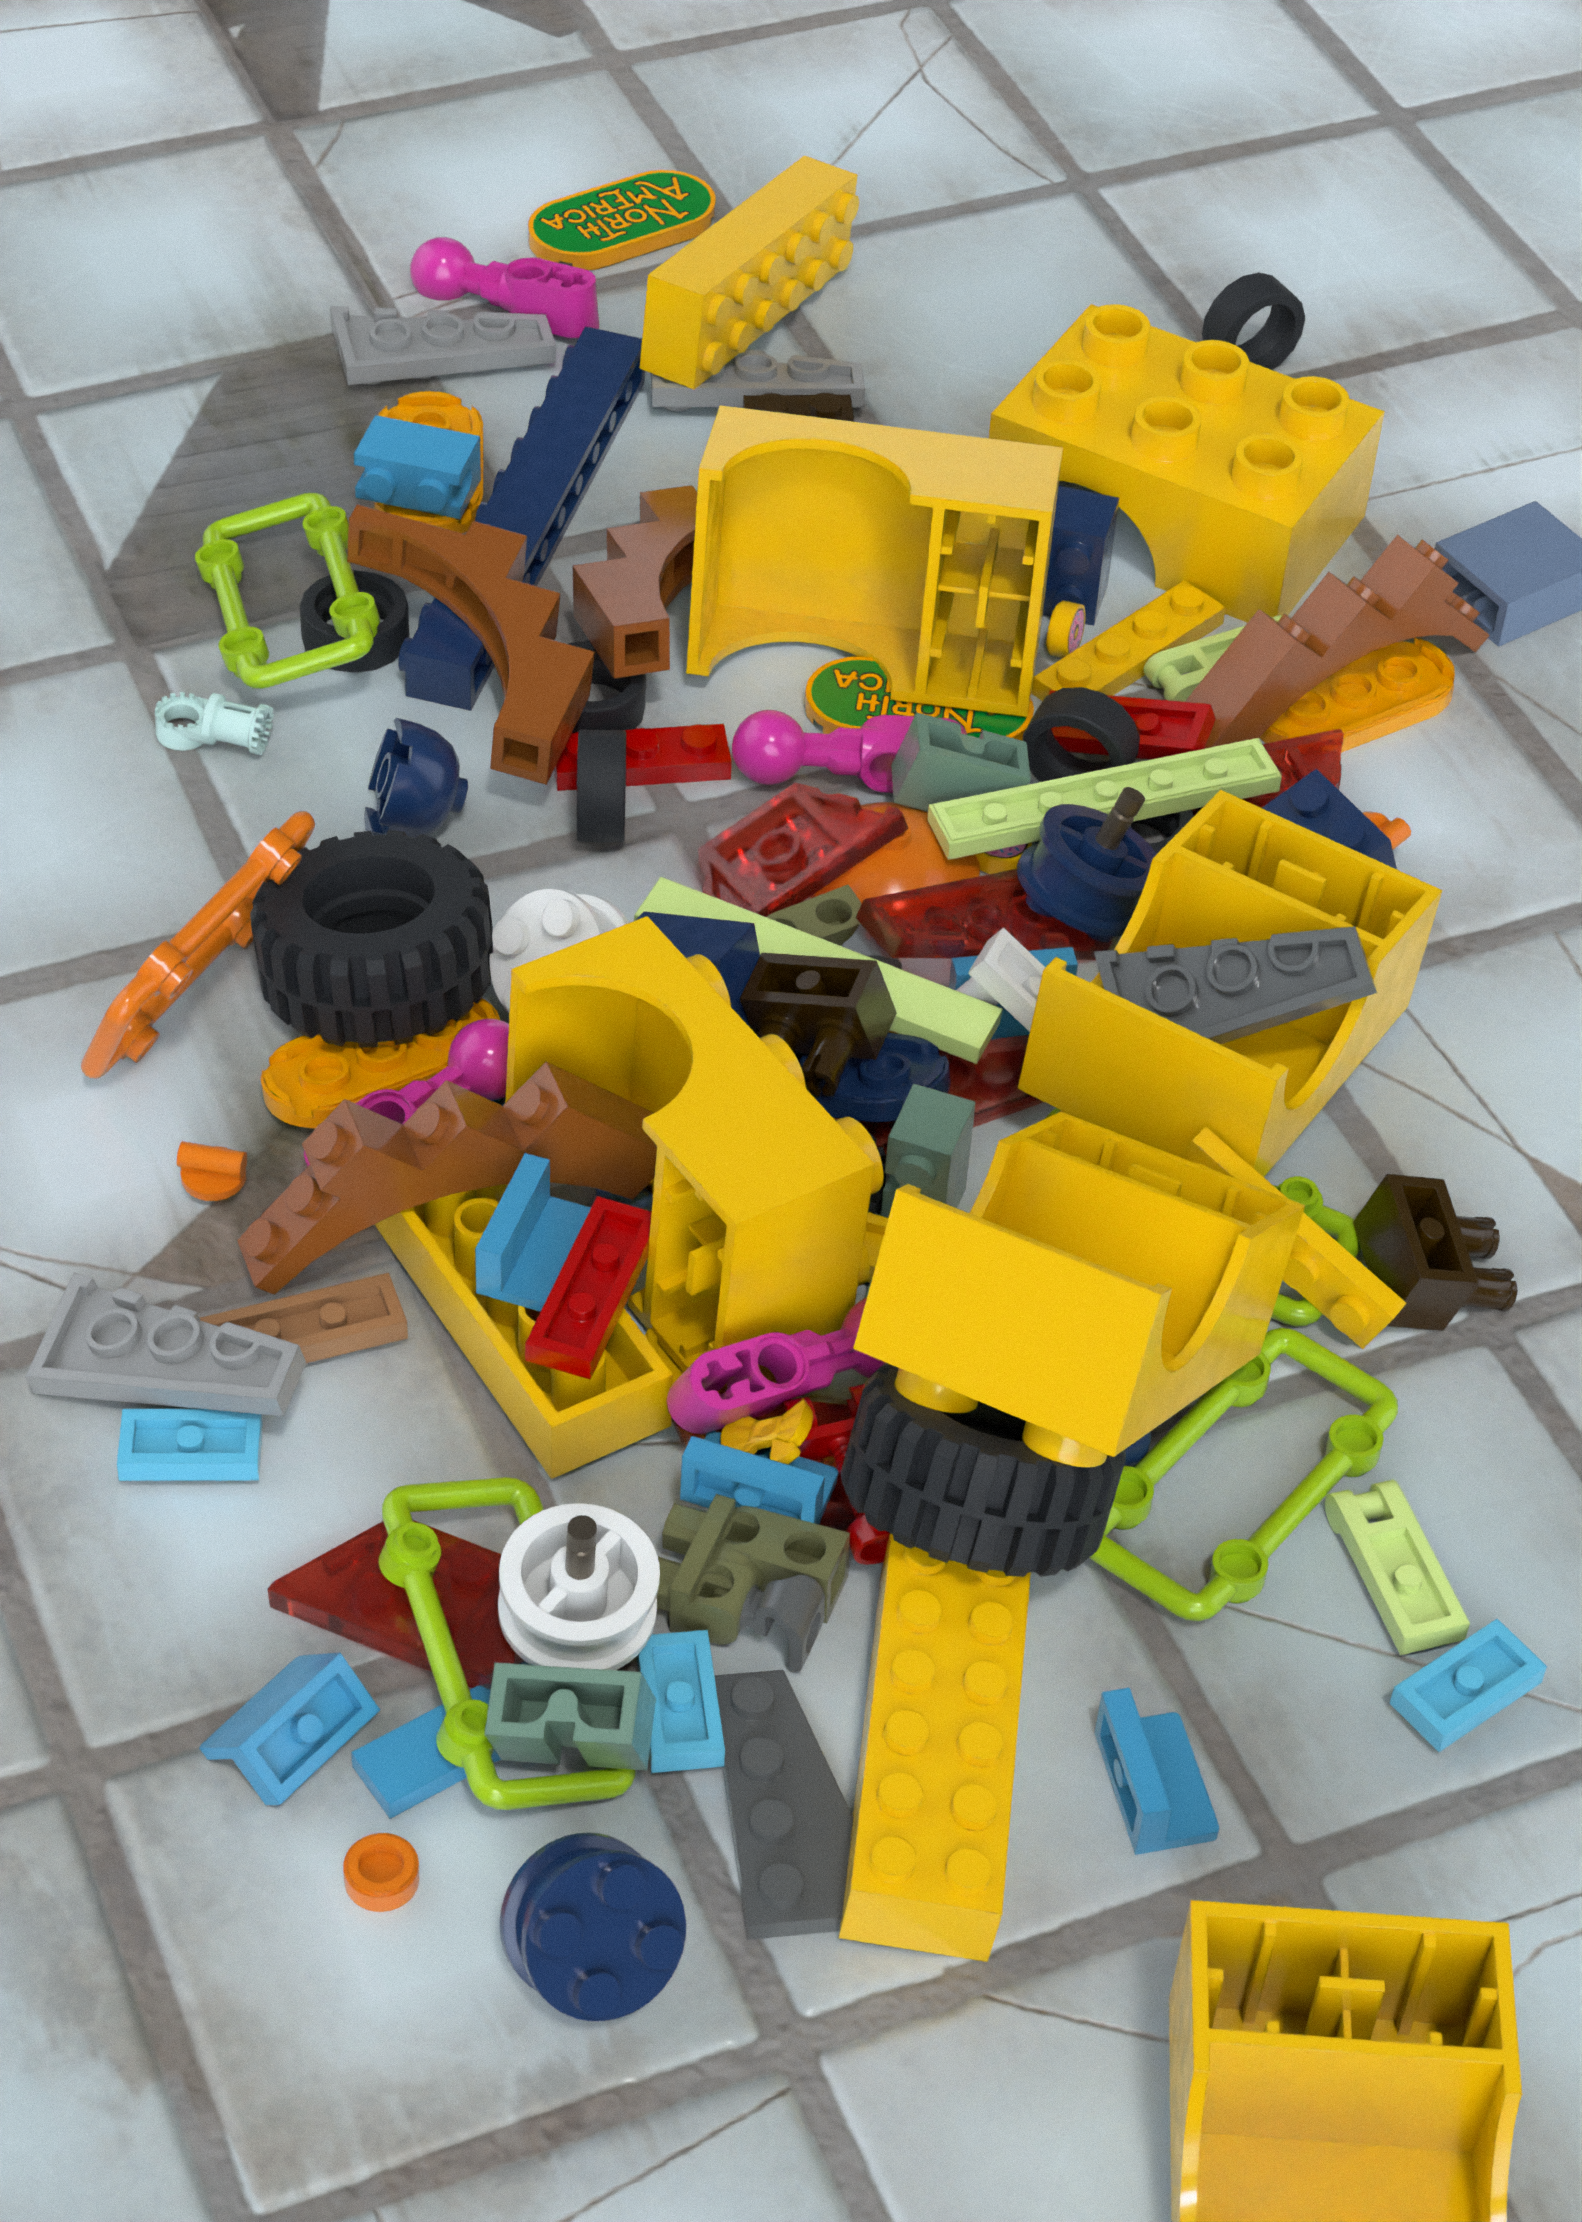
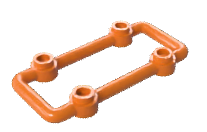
[81,811,315,1079]

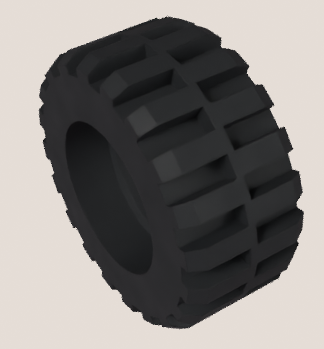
[250,830,493,1048]
[841,1363,1126,1577]

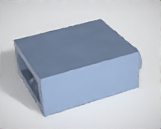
[1435,501,1582,647]

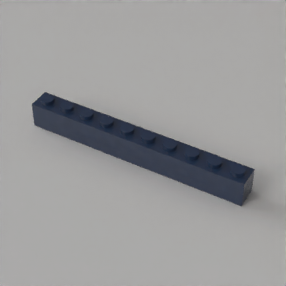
[398,326,645,711]

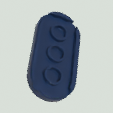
[794,1033,951,1122]

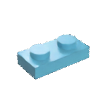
[117,1409,263,1481]
[1390,1619,1547,1752]
[636,1630,725,1773]

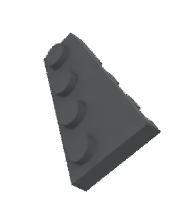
[1094,926,1377,1045]
[714,1670,853,1940]

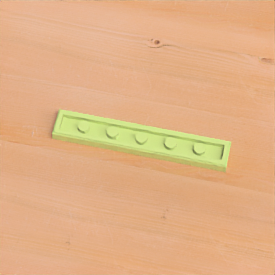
[927,738,1282,860]
[634,877,1003,1064]

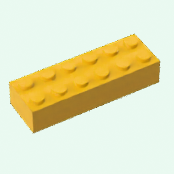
[640,155,859,390]
[374,1184,673,1479]
[839,1533,1031,1962]

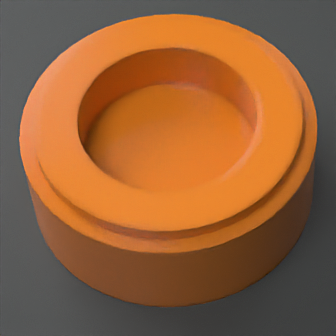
[343,1833,420,1912]

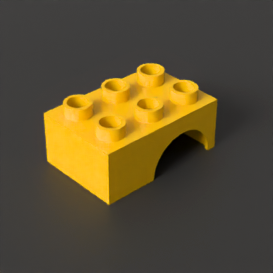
[989,304,1385,623]
[686,405,1063,717]
[1018,790,1443,1177]
[505,916,883,1396]
[853,1111,1305,1467]
[1169,1900,1522,2222]

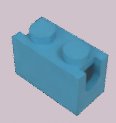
[354,415,481,519]

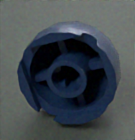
[364,718,468,838]

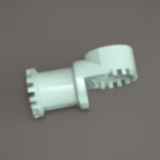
[155,692,274,756]

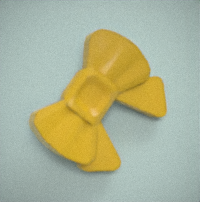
[721,1399,813,1465]

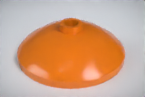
[801,802,980,936]

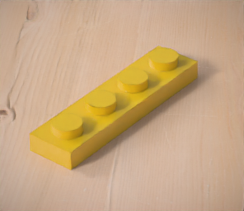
[1032,580,1226,701]
[1178,1126,1406,1349]

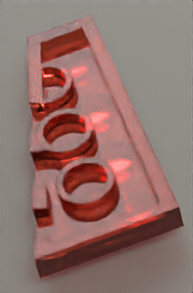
[855,869,1112,960]

